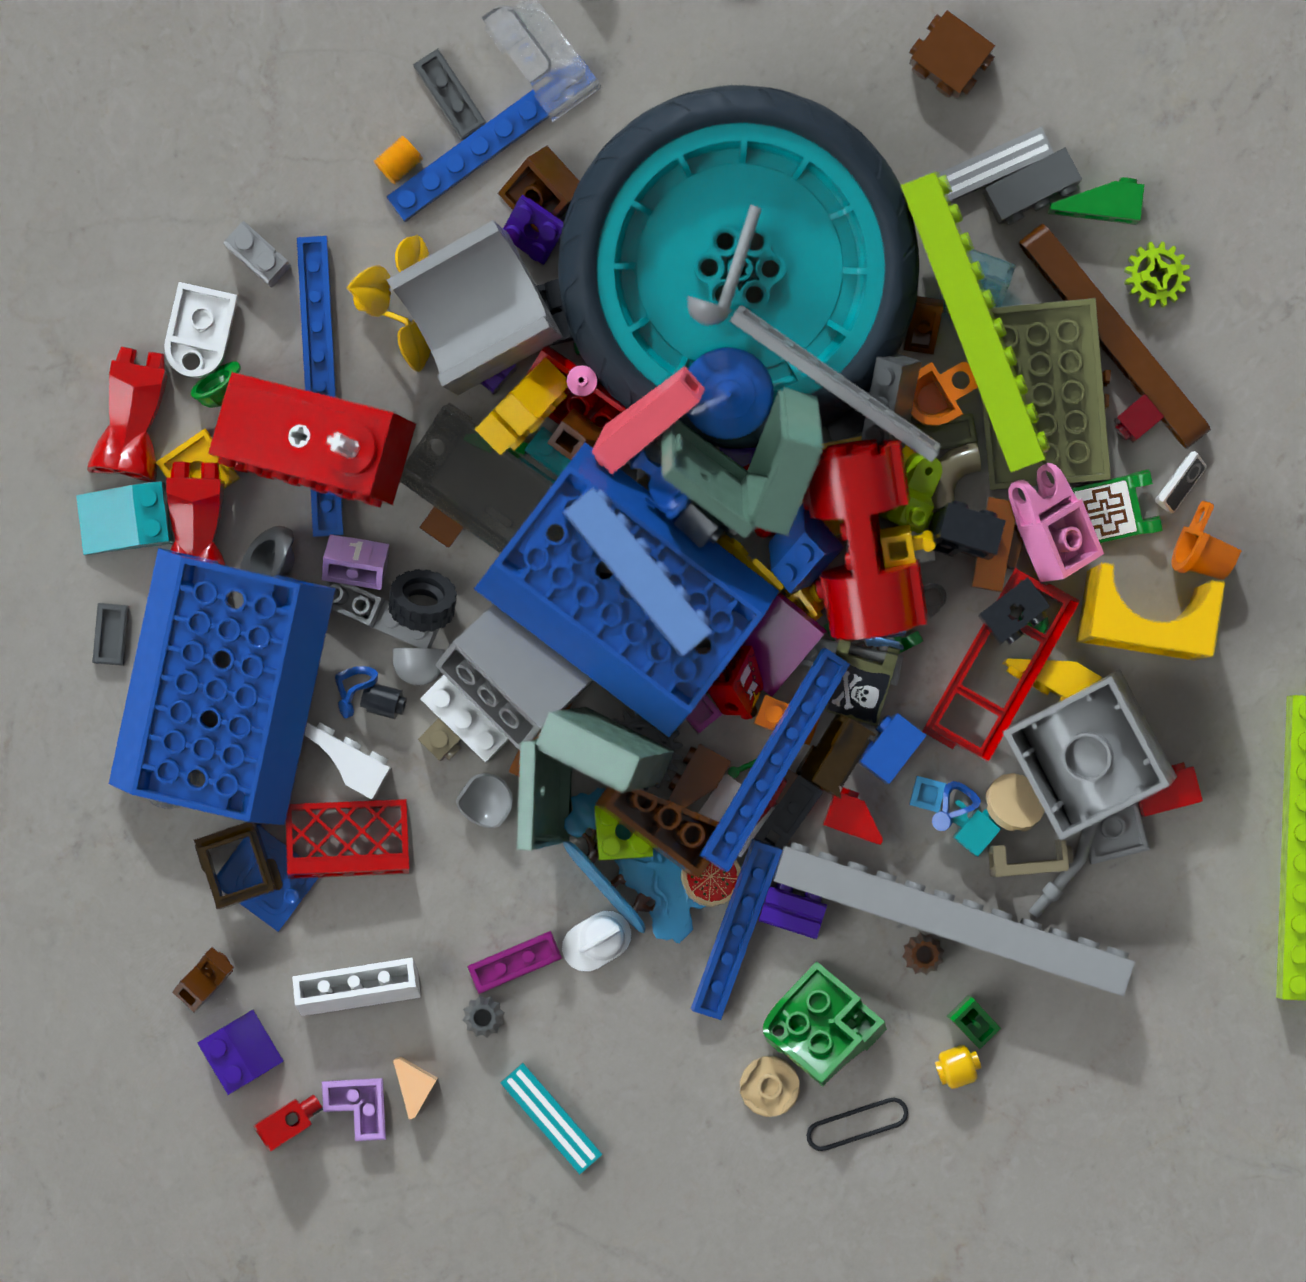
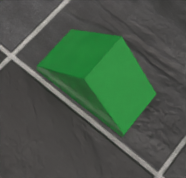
[947,995,1001,1049]

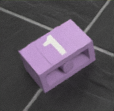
[322,534,389,590]

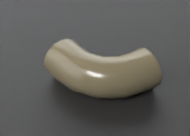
[932,442,981,510]

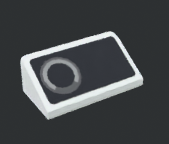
[1155,451,1207,514]

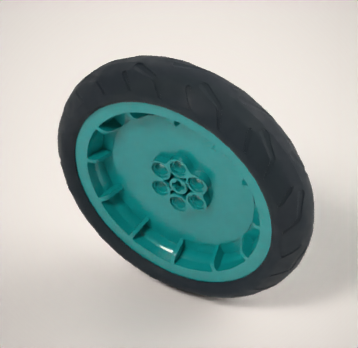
[558,85,920,448]

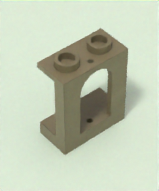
[987,839,1073,877]

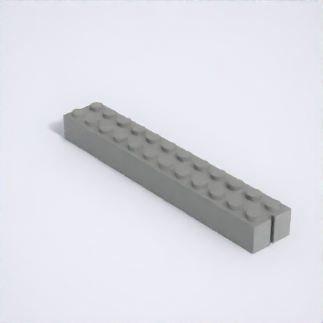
[772,842,1135,996]

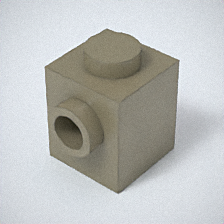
[418,718,462,761]

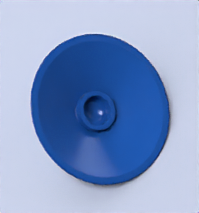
[686,347,774,439]

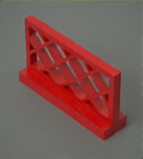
[286,799,409,879]

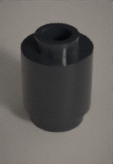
[360,683,407,719]

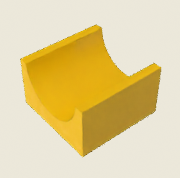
[1076,563,1224,661]

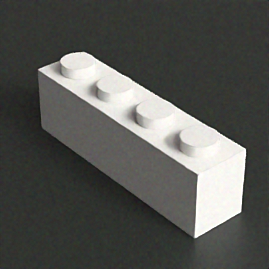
[292,958,421,1016]

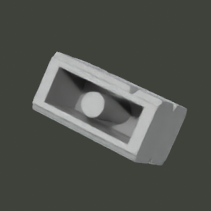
[224,221,291,287]

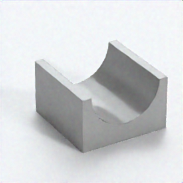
[387,220,563,395]
[1003,669,1177,841]

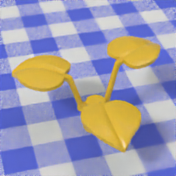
[346,235,431,372]

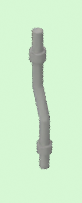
[1029,820,1101,918]

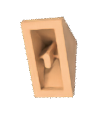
[393,1057,438,1119]

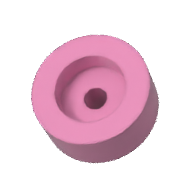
[567,365,598,396]

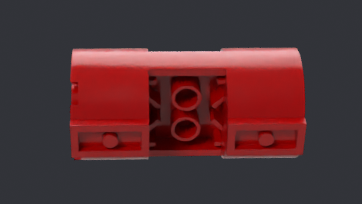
[802,439,928,639]

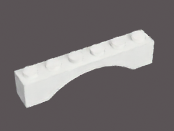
[213,712,391,800]

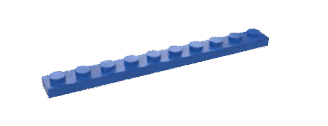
[297,236,344,538]

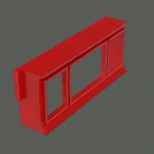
[922,568,1080,763]

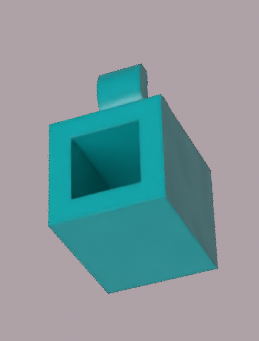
[952,800,1001,857]

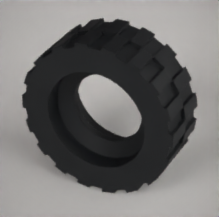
[388,569,457,632]

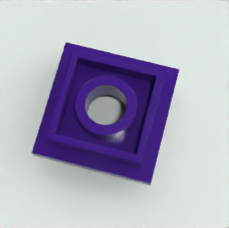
[503,195,564,265]

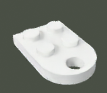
[164,282,239,378]

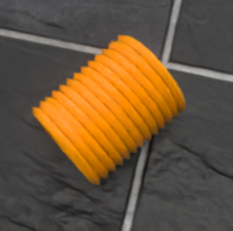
[374,136,423,184]

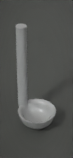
[687,205,762,326]

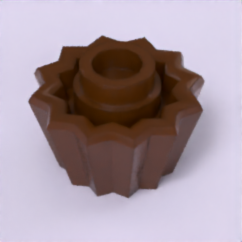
[902,932,945,975]

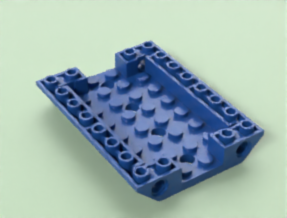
[474,443,779,737]
[109,548,336,825]

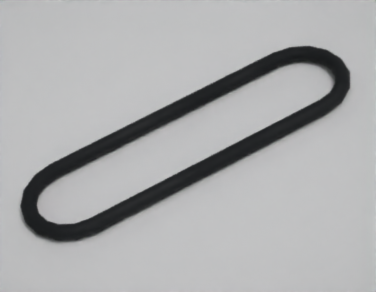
[806,1097,908,1151]

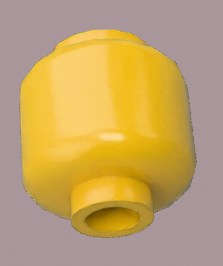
[934,1045,982,1089]

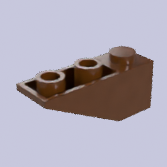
[667,744,731,808]

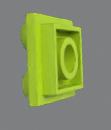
[594,806,653,861]

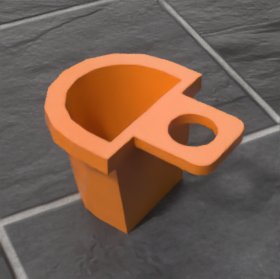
[911,362,978,426]
[1172,501,1242,580]

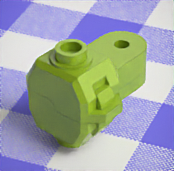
[878,452,942,534]

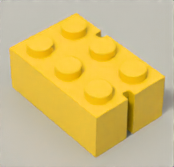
[474,357,568,455]

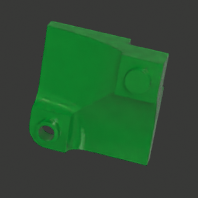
[763,961,887,1087]

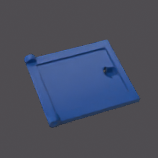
[217,823,318,932]

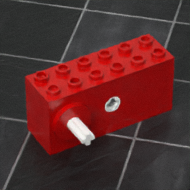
[208,372,416,508]

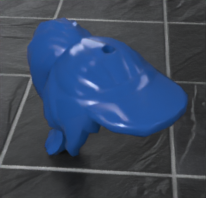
[630,450,693,519]

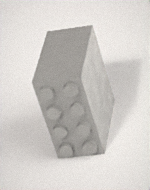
[435,604,594,750]

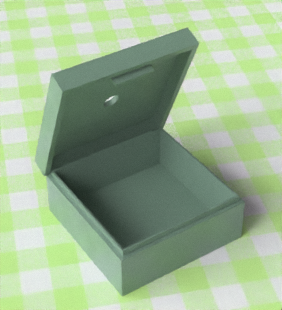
[661,387,823,538]
[517,707,675,850]

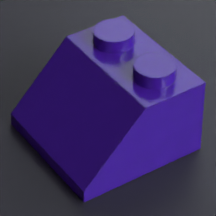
[197,1009,284,1095]

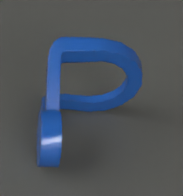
[335,666,378,719]
[932,781,981,831]

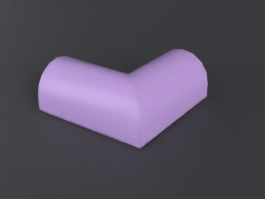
[322,1078,386,1141]

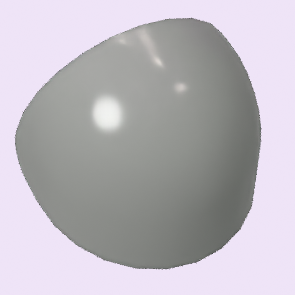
[393,648,445,686]
[456,773,513,828]

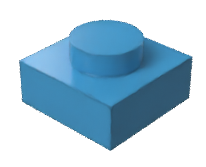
[909,776,946,812]

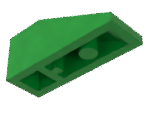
[1048,177,1145,225]

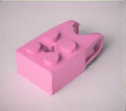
[1008,463,1104,583]

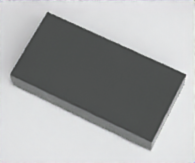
[92,603,129,666]

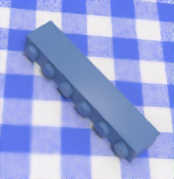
[562,488,711,656]

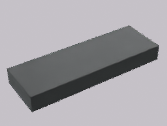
[413,48,487,141]

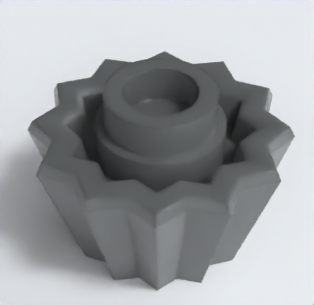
[462,995,505,1038]

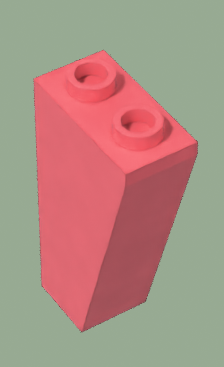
[592,366,705,474]

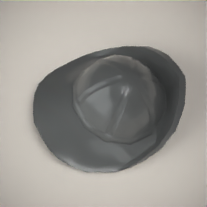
[240,526,295,577]

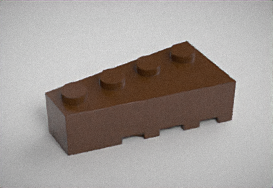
[595,785,719,878]

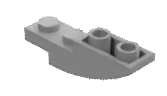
[324,581,440,649]

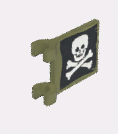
[823,639,900,726]

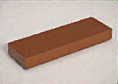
[971,497,1015,592]

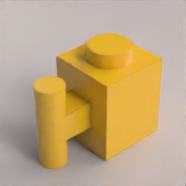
[880,524,935,568]

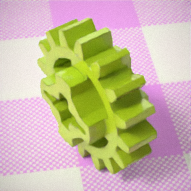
[1124,242,1190,308]

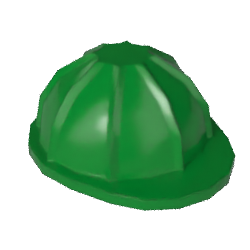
[191,362,241,408]

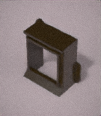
[796,713,876,798]
[194,822,283,910]

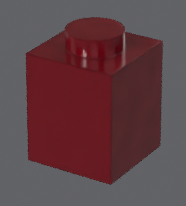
[1114,394,1164,443]

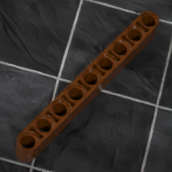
[1018,223,1211,449]

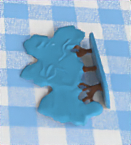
[563,788,706,943]

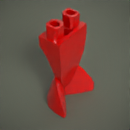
[87,347,168,483]
[166,462,226,566]

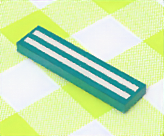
[500,1062,603,1175]

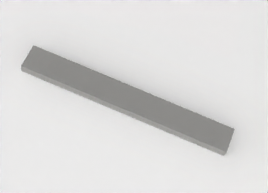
[730,306,941,462]

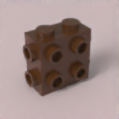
[909,10,995,99]

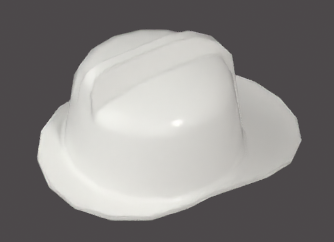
[562,911,631,971]

